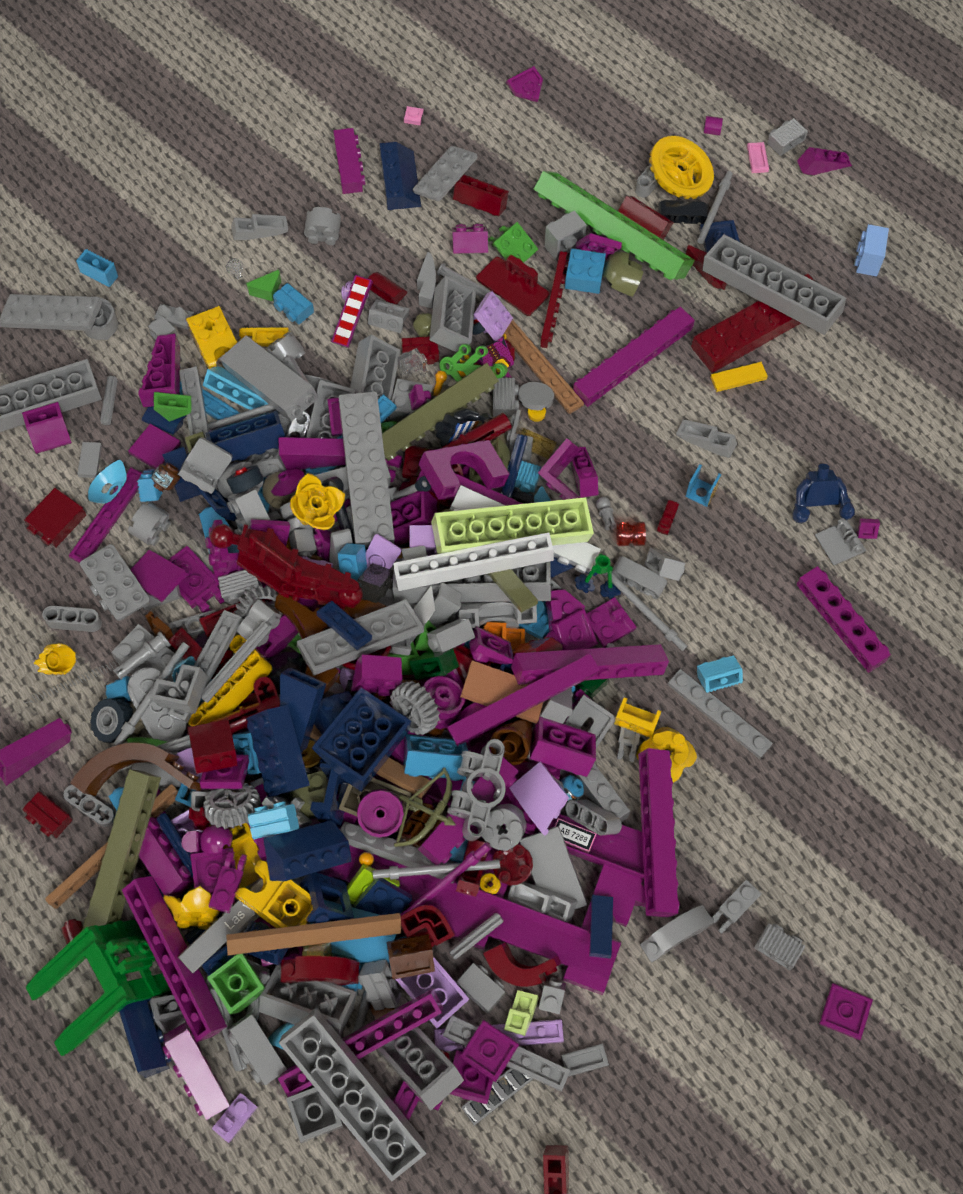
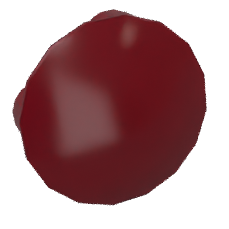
[493,845,533,886]

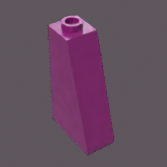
[279,437,346,470]
[0,718,72,786]

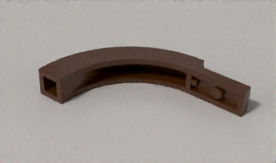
[70,742,201,796]

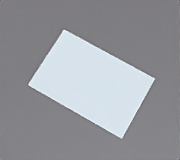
[409,585,436,644]

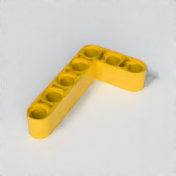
[188,635,272,726]

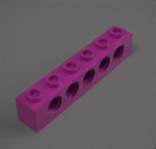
[797,566,891,673]

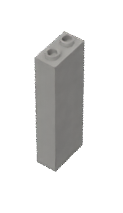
[219,335,319,422]

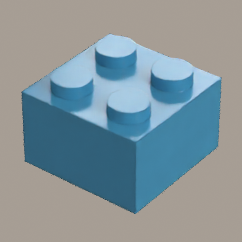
[565,248,606,294]

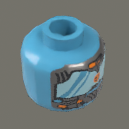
[559,775,584,805]

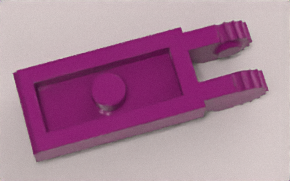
[209,851,247,914]

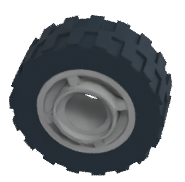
[90,698,133,743]

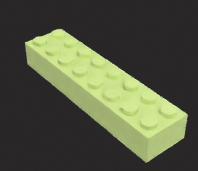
[431,498,594,554]

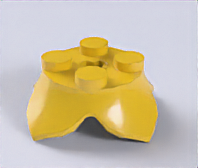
[290,473,345,530]
[636,727,697,783]
[164,886,221,930]

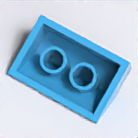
[403,734,468,781]

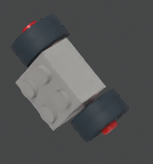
[226,465,284,530]

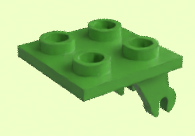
[488,222,538,263]

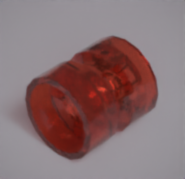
[617,522,646,546]

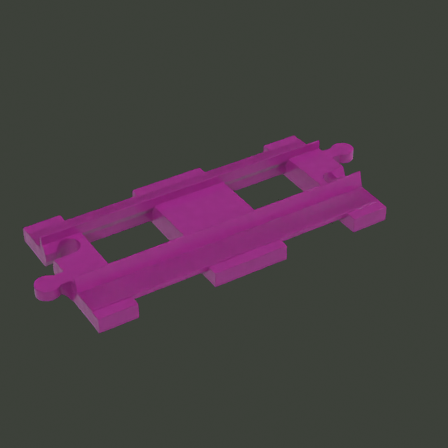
[287,756,645,996]

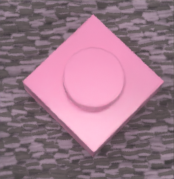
[404,106,424,125]

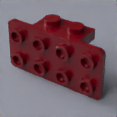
[476,255,550,316]

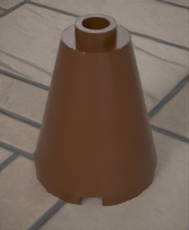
[490,717,533,766]

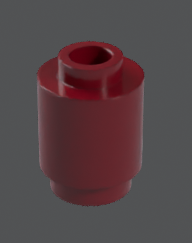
[61,919,83,945]

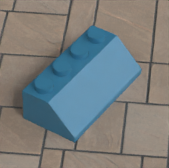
[306,900,398,965]

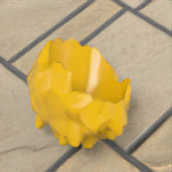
[34,643,76,675]

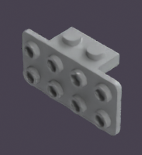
[413,146,478,201]
[80,544,150,621]

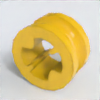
[480,873,501,895]

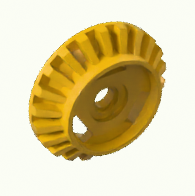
[649,136,714,199]

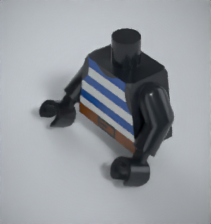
[435,408,492,466]

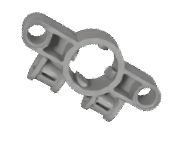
[447,739,505,841]

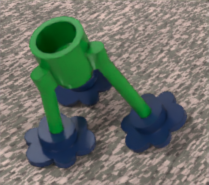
[575,554,621,599]

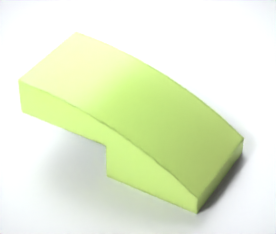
[504,990,539,1036]

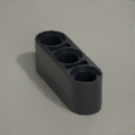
[658,200,708,224]

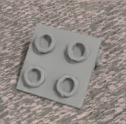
[815,518,866,566]

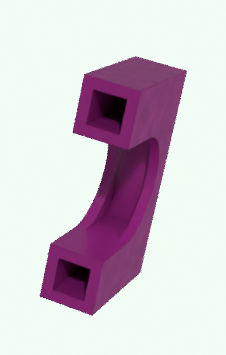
[419,440,509,499]

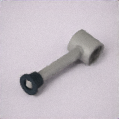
[389,476,431,503]

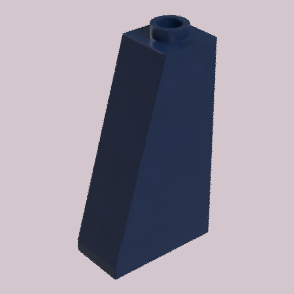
[280,668,326,752]

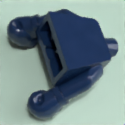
[792,463,855,524]

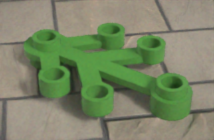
[440,344,508,392]

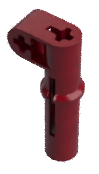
[440,413,512,477]
[209,677,280,734]

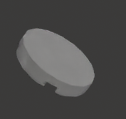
[518,382,554,411]

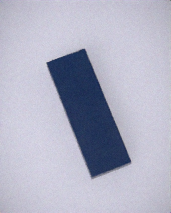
[317,601,372,650]
[589,895,613,959]

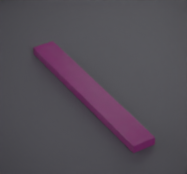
[447,654,600,746]

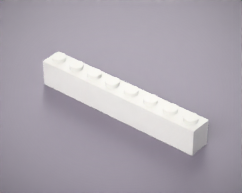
[450,486,601,573]
[393,533,554,591]

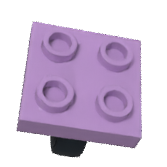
[472,291,513,341]

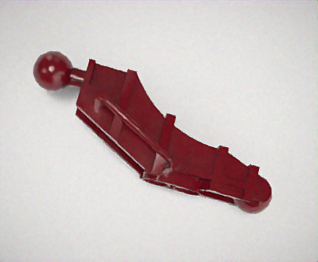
[210,524,363,609]

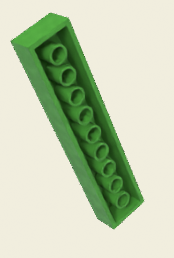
[534,171,695,280]

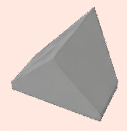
[150,995,186,1034]

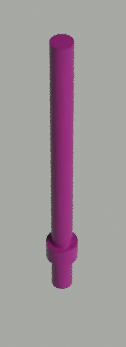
[400,842,492,916]

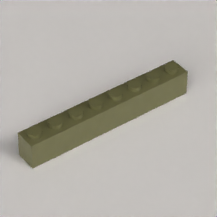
[382,363,499,461]
[83,769,161,930]

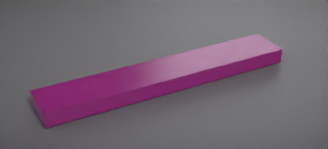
[69,467,142,563]

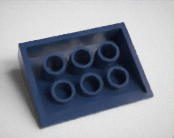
[312,688,411,792]

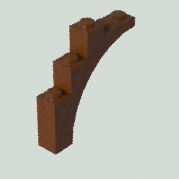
[274,594,339,698]

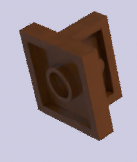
[386,934,435,980]

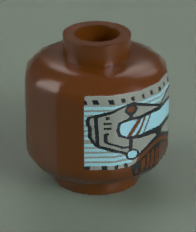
[151,462,180,492]

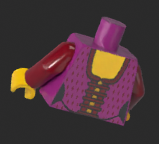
[459,334,515,378]

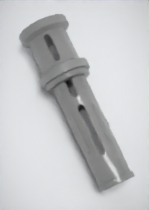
[113,631,171,680]

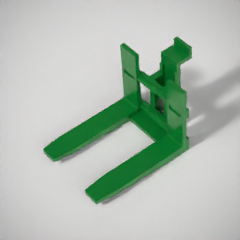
[26,920,186,1056]

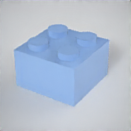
[854,224,889,276]

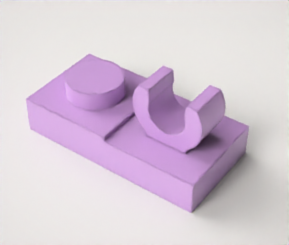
[212,1093,258,1143]

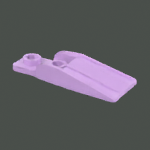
[366,534,402,592]

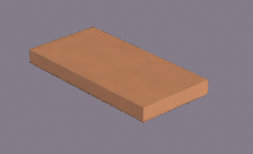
[460,661,543,724]

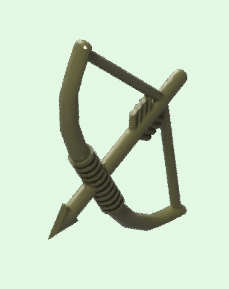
[394,768,456,847]

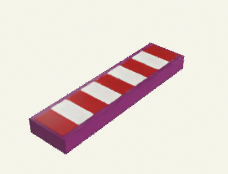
[331,275,373,348]

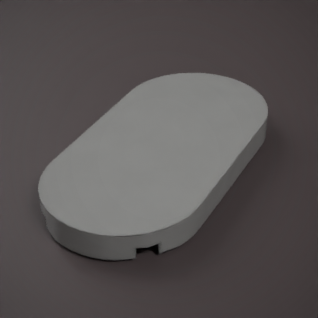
[127,667,186,742]

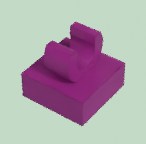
[408,384,431,410]
[857,518,880,539]

